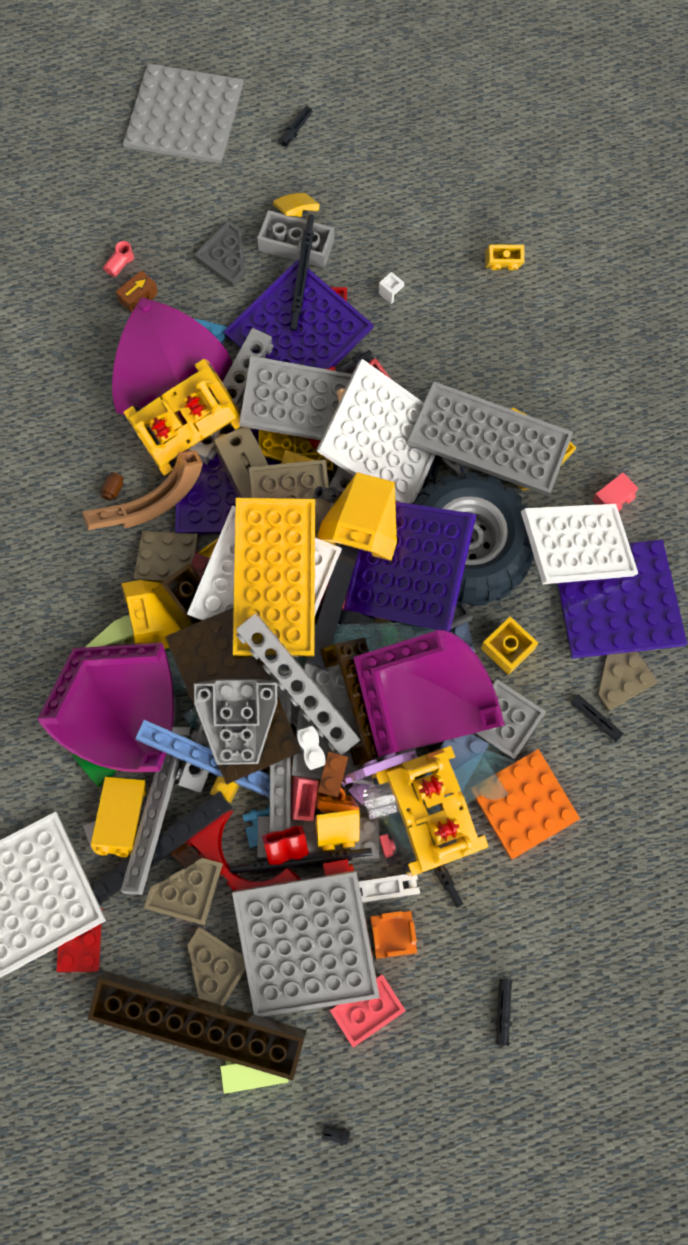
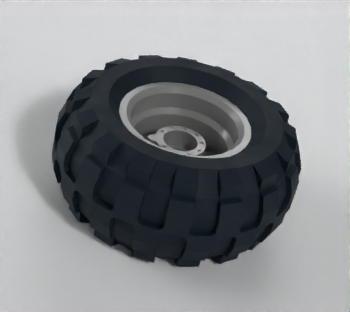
[411,473,534,607]

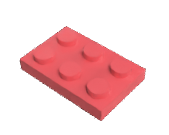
[330,974,406,1048]

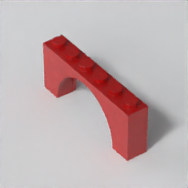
[186,809,302,890]

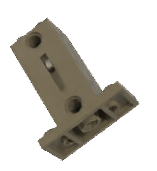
[214,427,268,498]

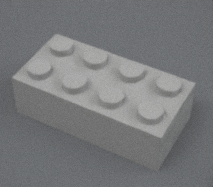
[257,210,335,269]

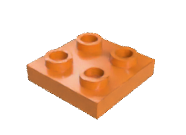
[316,786,359,813]

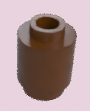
[99,472,124,501]

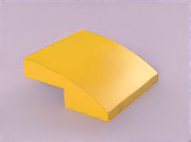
[273,193,320,217]

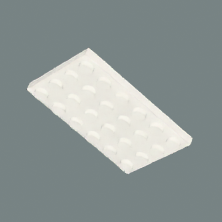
[521,504,638,584]

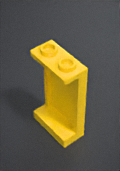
[91,777,147,857]

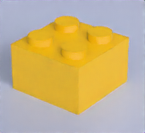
[481,617,538,675]

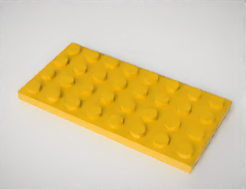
[233,498,315,656]

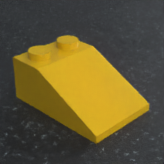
[314,810,359,851]

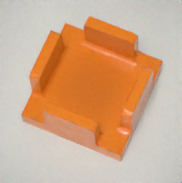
[370,911,417,959]

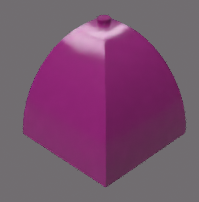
[112,297,233,431]
[353,630,505,757]
[37,643,174,772]

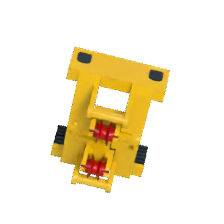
[123,359,242,476]
[371,746,489,876]

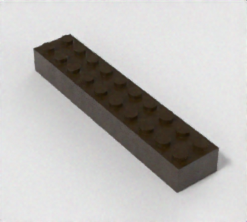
[87,971,307,1081]

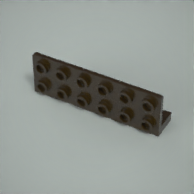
[321,637,398,766]

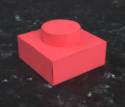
[379,834,396,858]

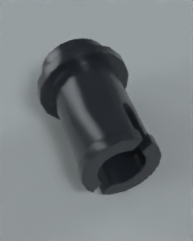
[322,1125,350,1146]

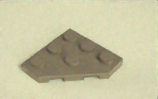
[598,652,658,712]
[144,858,223,926]
[187,927,246,1006]

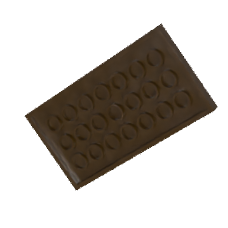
[165,607,302,785]

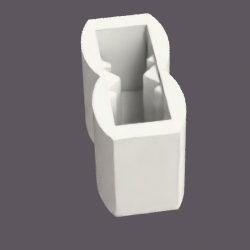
[297,726,325,770]

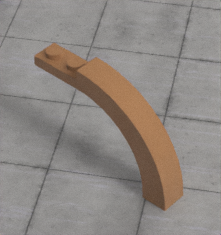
[82,450,203,530]

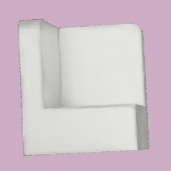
[379,272,404,304]

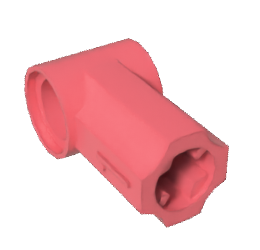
[103,241,134,277]

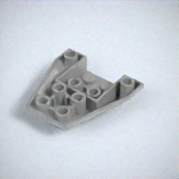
[194,679,278,765]

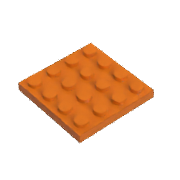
[470,749,580,860]

